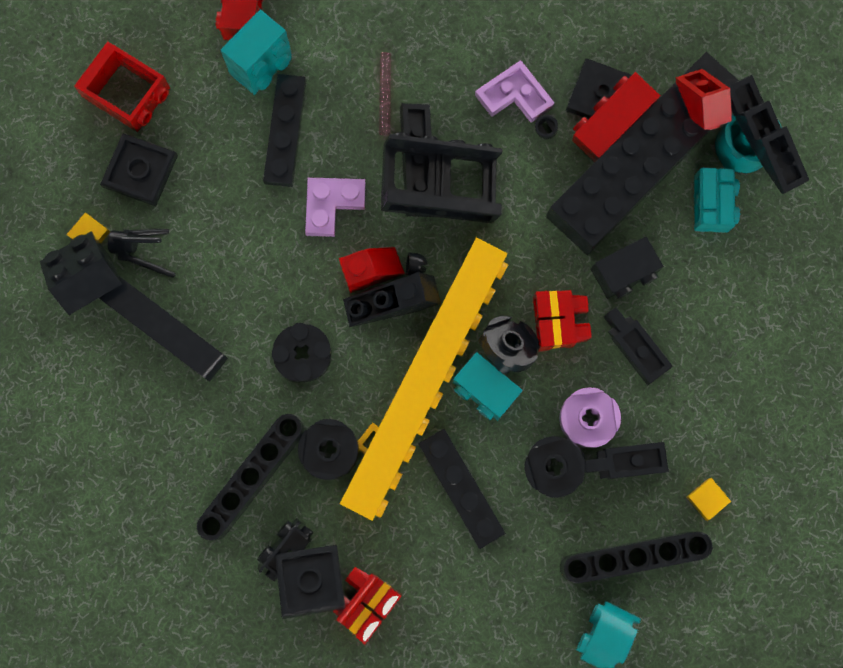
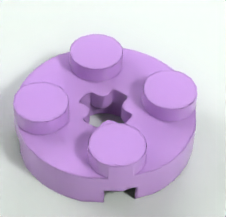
[559,388,621,448]

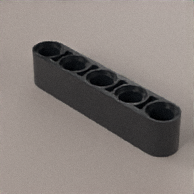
[99,276,228,382]
[197,414,304,540]
[560,532,713,583]

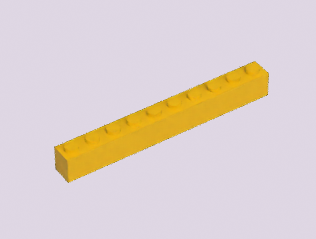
[340,237,509,521]

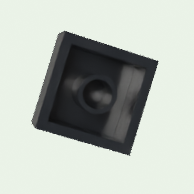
[39,231,122,315]

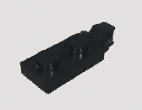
[604,307,673,385]
[586,442,669,479]

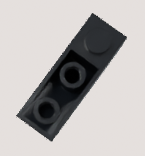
[343,272,441,327]

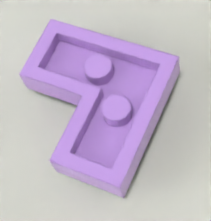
[475,60,555,123]
[305,178,366,237]

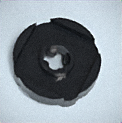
[479,316,540,374]
[271,323,332,383]
[298,419,359,480]
[524,436,587,498]

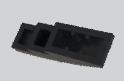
[728,75,809,194]

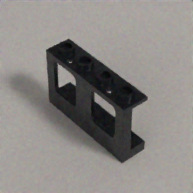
[381,132,503,223]

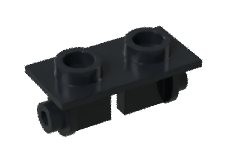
[257,518,314,582]

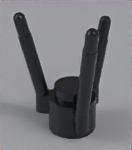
[108,229,176,278]

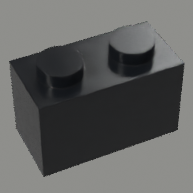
[590,236,664,299]

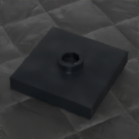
[566,58,632,119]
[100,133,178,207]
[275,544,346,619]

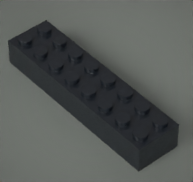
[546,51,739,256]

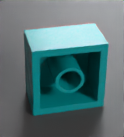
[221,9,292,95]

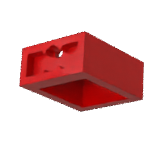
[74,41,170,132]

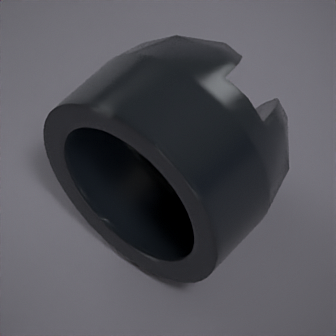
[535,115,558,139]
[406,252,428,276]

